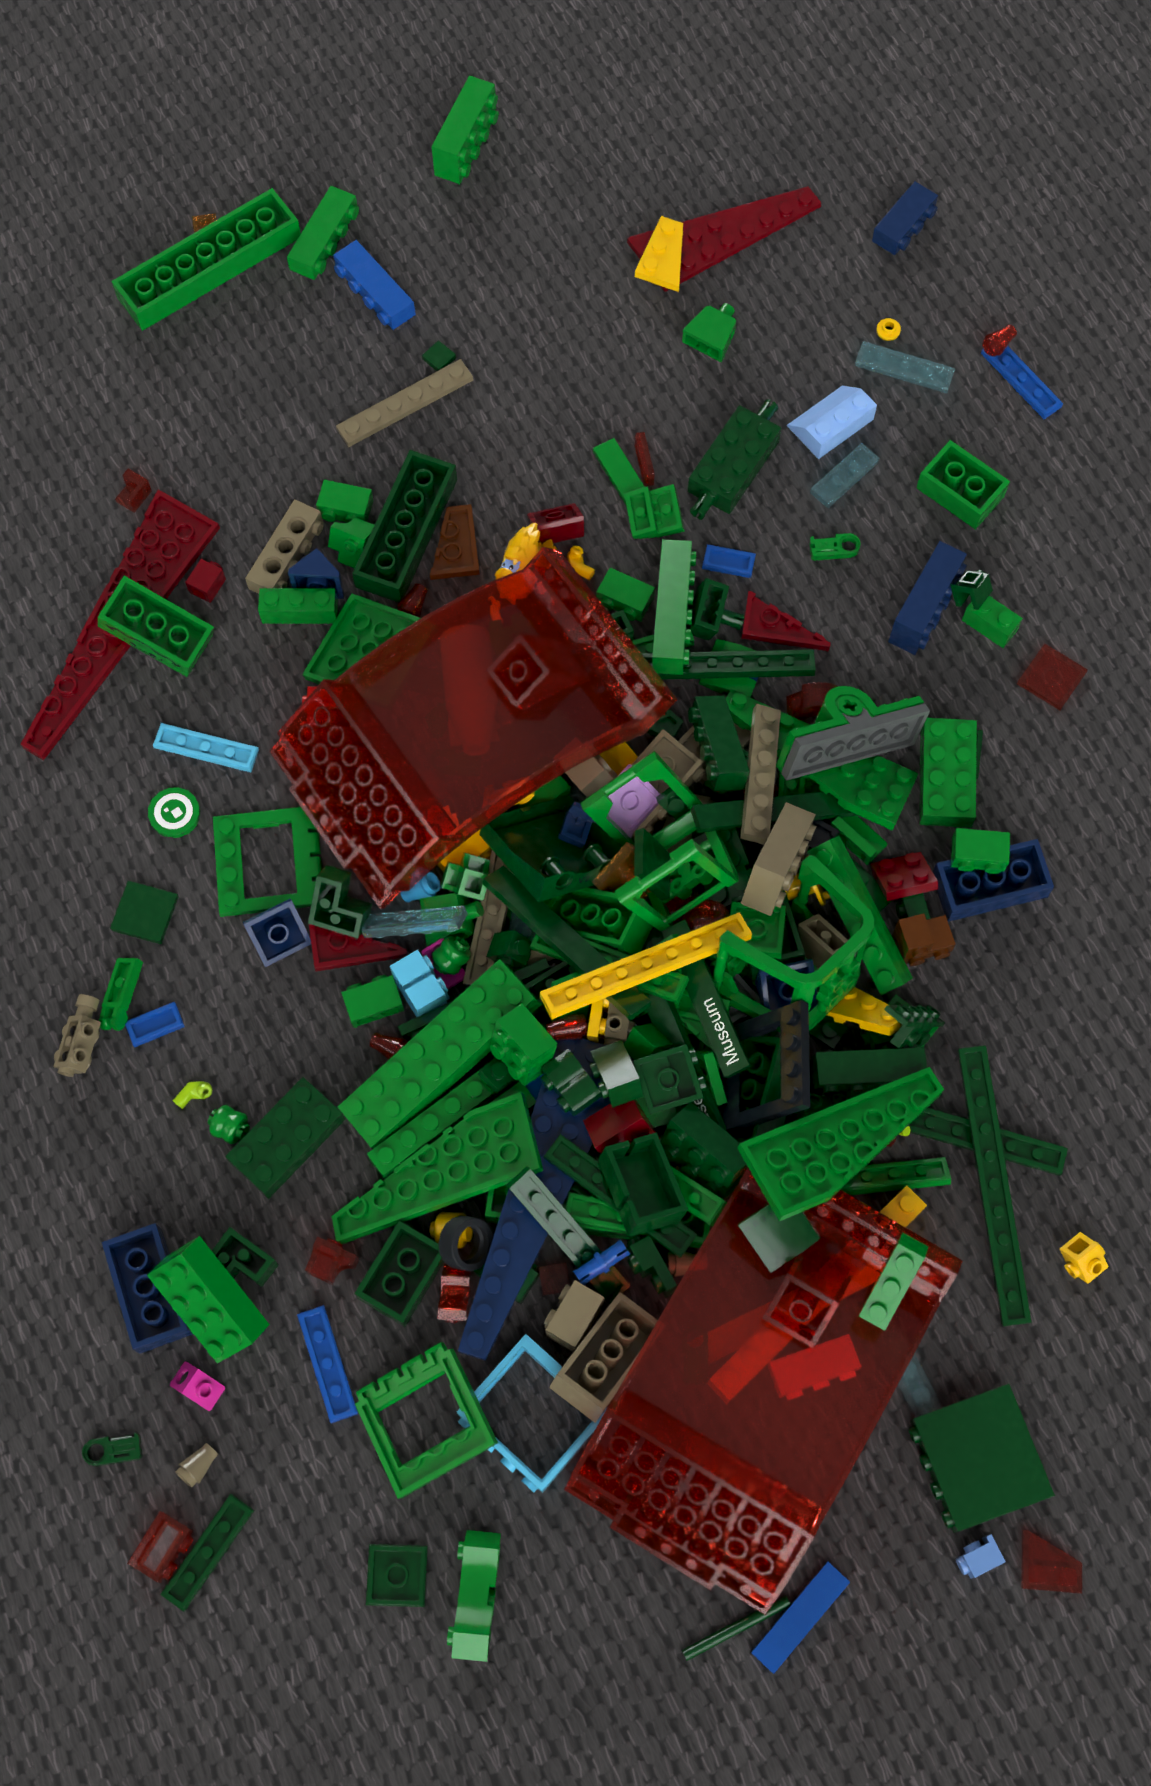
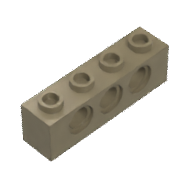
[245,499,324,594]

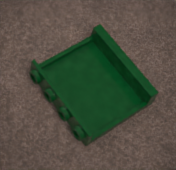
[908,1384,1055,1533]

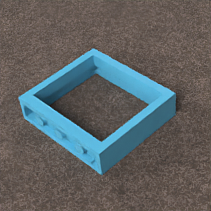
[457,1334,611,1493]

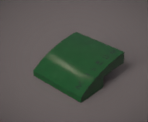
[738,1202,821,1273]

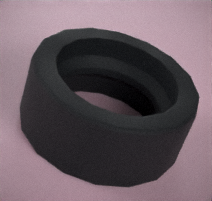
[439,1215,493,1272]

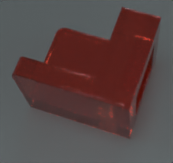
[115,468,152,513]

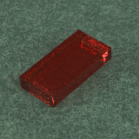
[634,432,655,487]

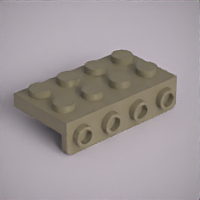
[631,729,706,841]

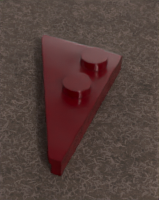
[742,591,831,651]
[309,924,408,972]

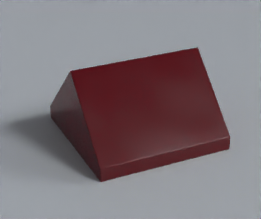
[527,503,584,544]
[583,1099,660,1156]

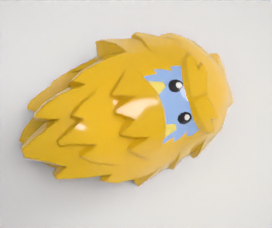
[495,523,557,607]

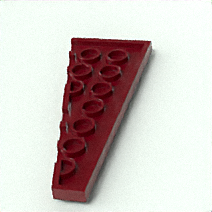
[627,186,821,292]

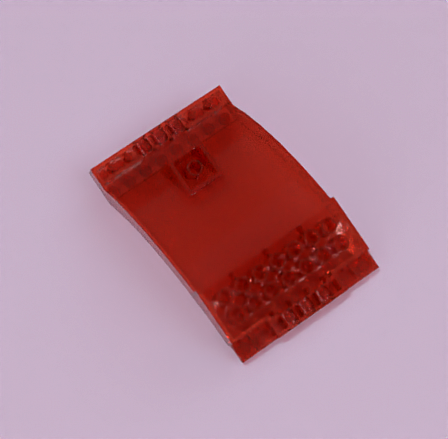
[269,547,678,909]
[564,1167,963,1615]

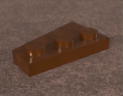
[430,504,480,580]

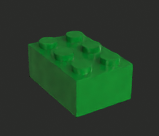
[916,440,1010,530]

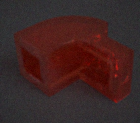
[786,682,838,720]
[437,1264,472,1323]

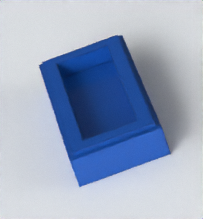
[702,544,756,578]
[125,1001,185,1047]

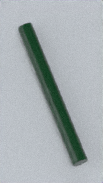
[681,1595,791,1661]

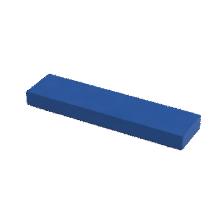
[981,338,1063,419]
[297,1305,358,1424]
[751,1561,850,1674]

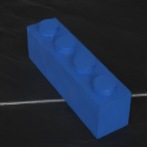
[334,240,416,330]

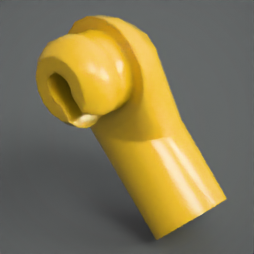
[567,546,595,581]

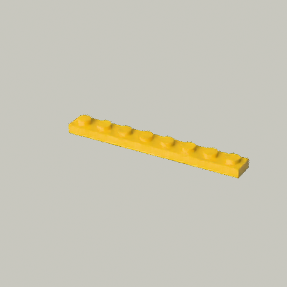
[540,912,752,1019]

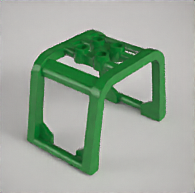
[581,751,739,932]
[712,855,874,1032]

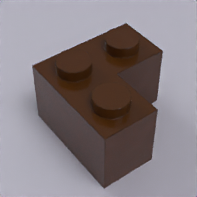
[892,913,956,967]

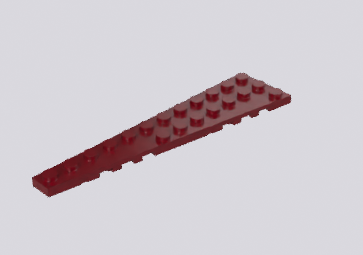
[21,489,220,761]

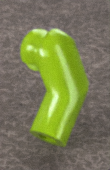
[172,1081,213,1109]

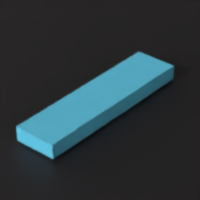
[153,723,259,772]

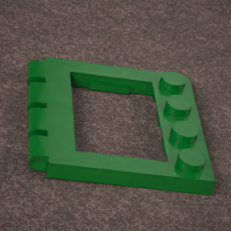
[213,806,322,917]
[355,1342,498,1499]

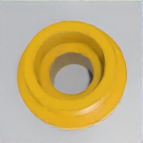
[876,318,901,341]

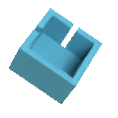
[390,950,450,1018]

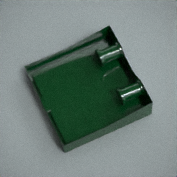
[479,795,631,902]

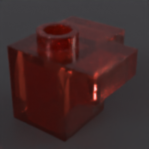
[305,1237,360,1285]

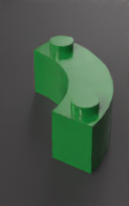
[447,1530,501,1662]

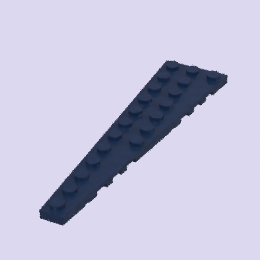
[458,1032,634,1361]

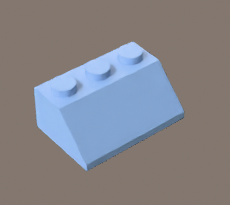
[787,386,877,459]

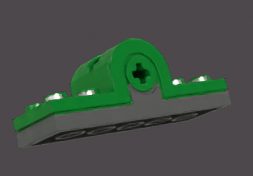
[776,686,930,781]

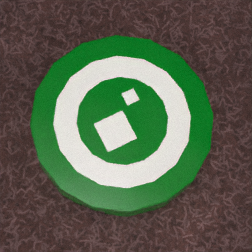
[148,787,200,838]

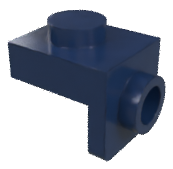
[558,802,594,849]

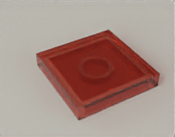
[1017,644,1088,711]

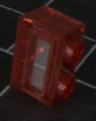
[127,1511,194,1583]

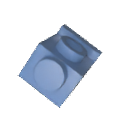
[956,1534,1006,1579]

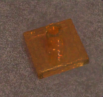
[592,842,651,898]

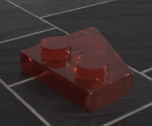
[1021,1530,1082,1594]

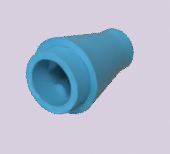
[400,872,440,902]

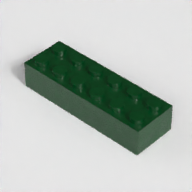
[352,450,457,603]

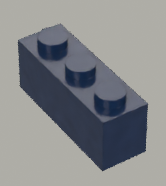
[872,181,938,255]

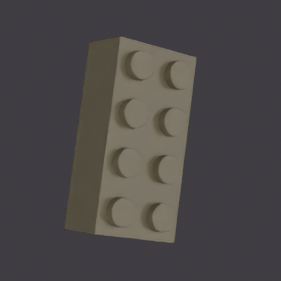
[741,802,817,916]
[549,1292,665,1423]

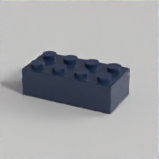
[888,541,967,655]
[933,839,1054,922]
[102,1223,193,1354]

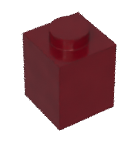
[185,559,226,603]

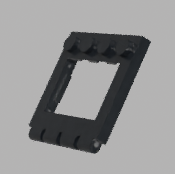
[721,1000,810,1133]

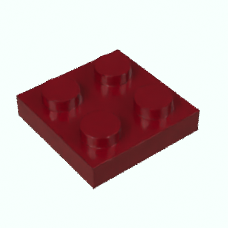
[871,852,938,901]

